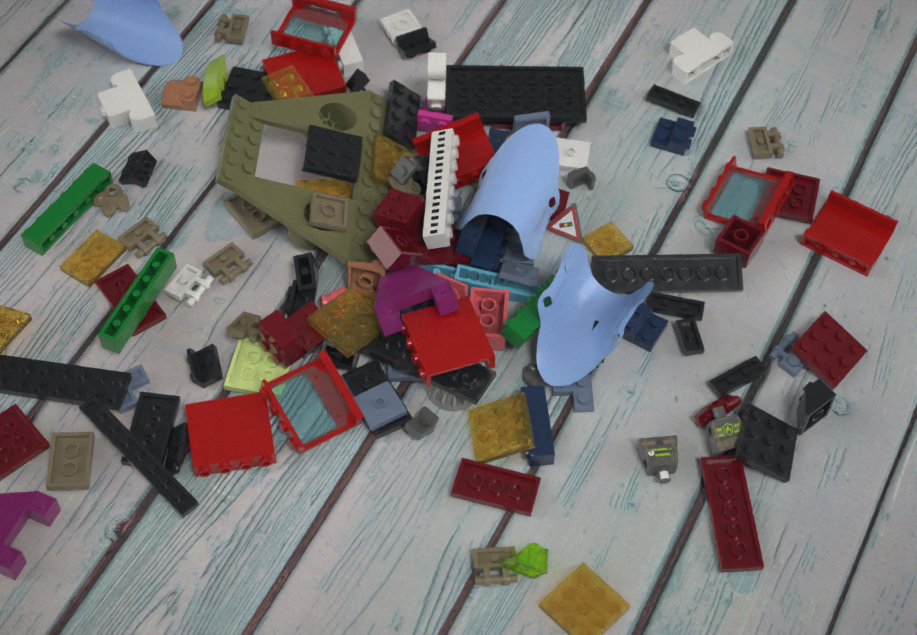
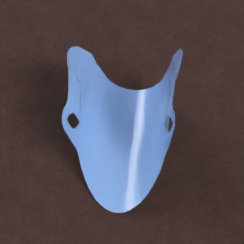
[56,0,183,66]
[456,124,560,260]
[536,243,654,386]

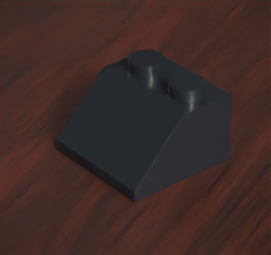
[797,379,837,436]

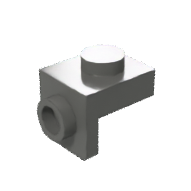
[390,156,423,185]
[566,166,596,190]
[404,406,439,441]

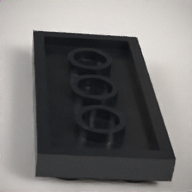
[383,80,421,152]
[342,359,413,439]
[121,392,181,466]

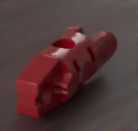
[694,394,742,427]

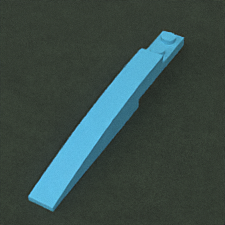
[388,264,546,303]

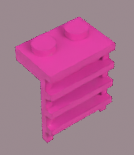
[417,97,455,133]

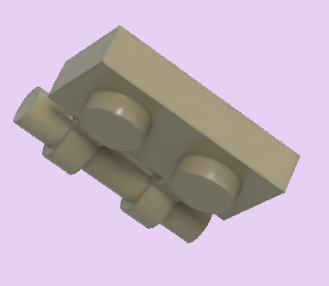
[214,14,249,44]
[748,126,785,159]
[118,216,168,259]
[203,242,253,285]
[226,311,261,344]
[472,546,518,587]

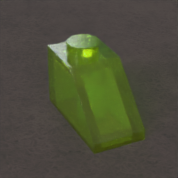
[501,543,548,579]

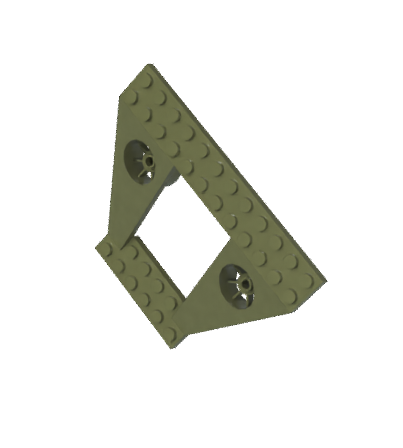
[215,91,394,265]

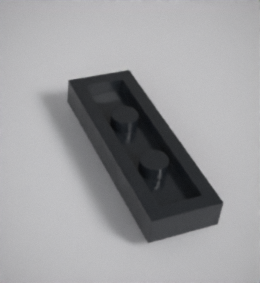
[646,84,701,118]
[646,291,705,321]
[708,356,768,398]

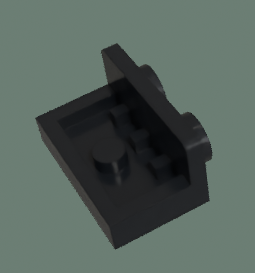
[396,27,437,58]
[346,68,370,93]
[119,150,157,188]
[187,344,223,389]

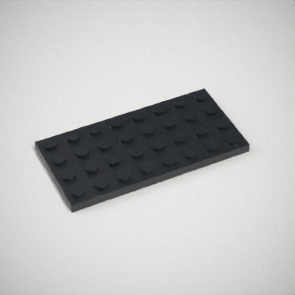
[446,65,587,123]

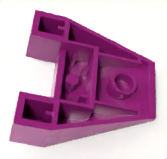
[374,264,459,336]
[0,491,61,580]

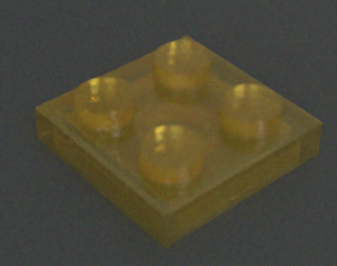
[581,222,634,256]

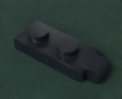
[164,422,189,476]

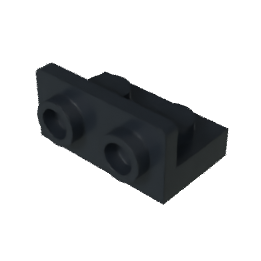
[284,280,317,318]

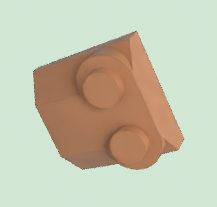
[162,76,203,112]
[347,260,388,299]

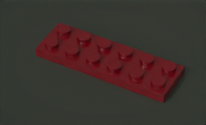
[700,455,764,573]

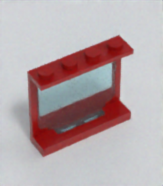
[270,0,357,61]
[702,156,794,236]
[259,350,364,455]

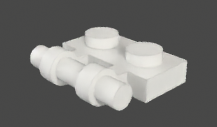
[164,263,214,307]

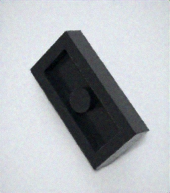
[675,318,705,356]

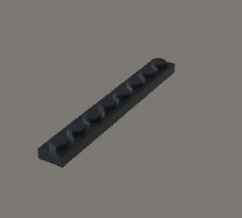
[79,395,199,518]

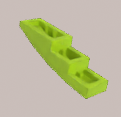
[203,55,228,107]

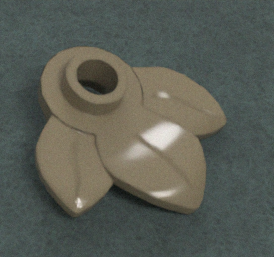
[388,176,421,197]
[93,184,130,218]

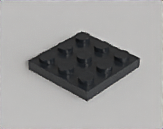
[217,66,276,110]
[302,125,363,183]
[735,403,798,483]

